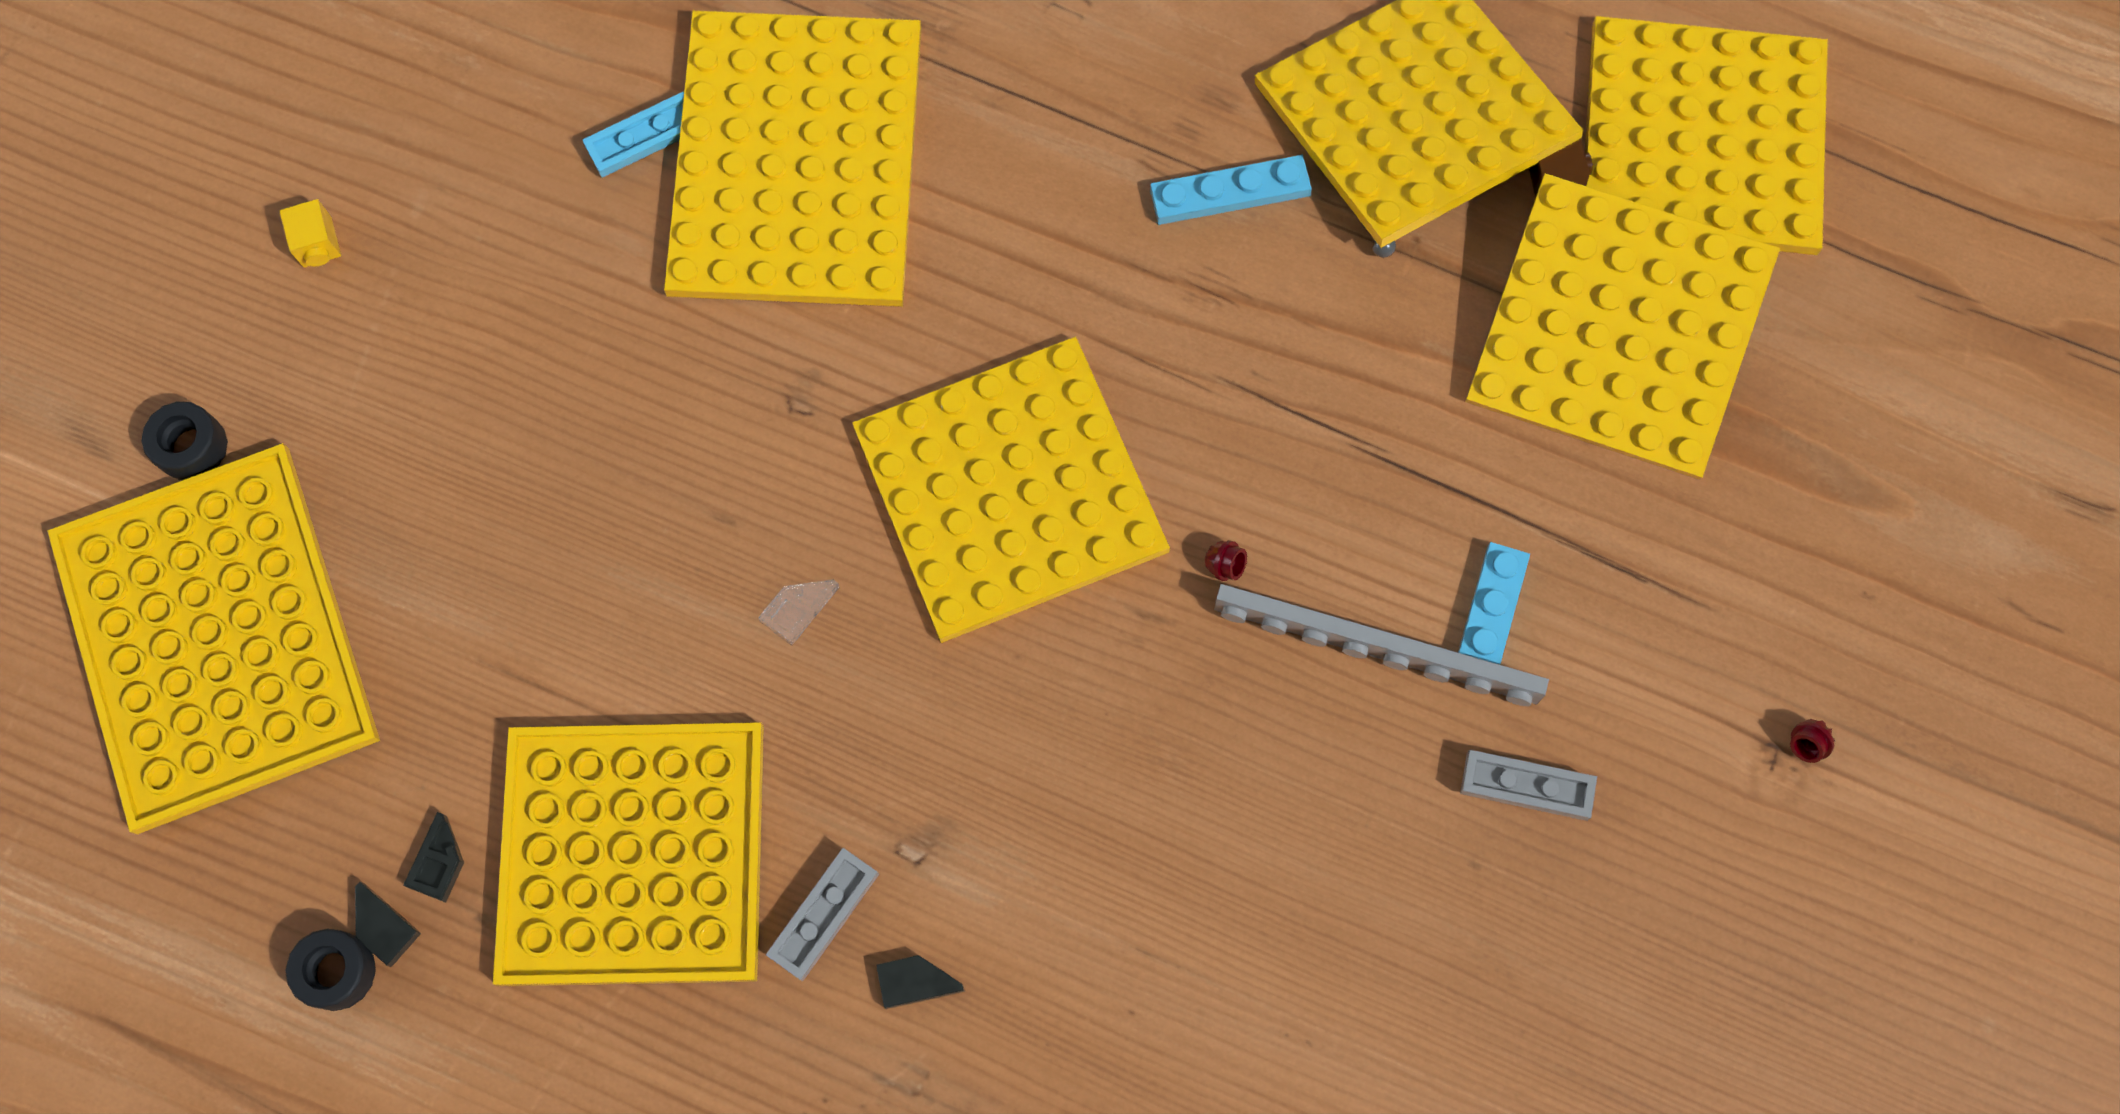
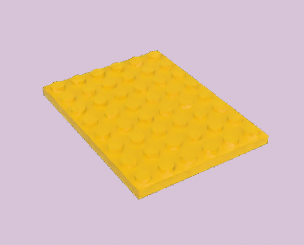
[664,10,921,307]
[47,443,380,835]

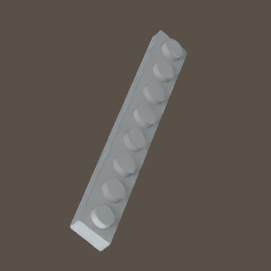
[1214,584,1549,706]

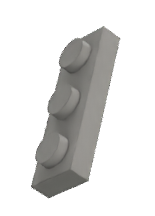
[1460,750,1597,821]
[766,848,879,982]

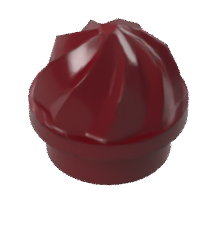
[1205,540,1247,581]
[1790,719,1835,763]

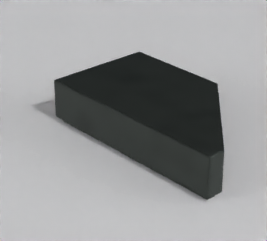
[403,812,464,903]
[355,882,421,967]
[876,955,965,1009]

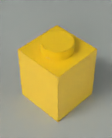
[279,199,341,268]

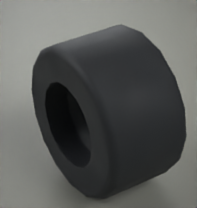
[141,402,228,480]
[286,929,376,1011]

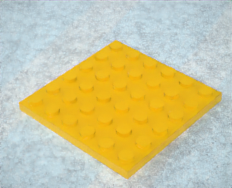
[1255,0,1583,248]
[1585,16,1828,255]
[1465,173,1780,479]
[852,336,1170,643]
[493,723,764,986]

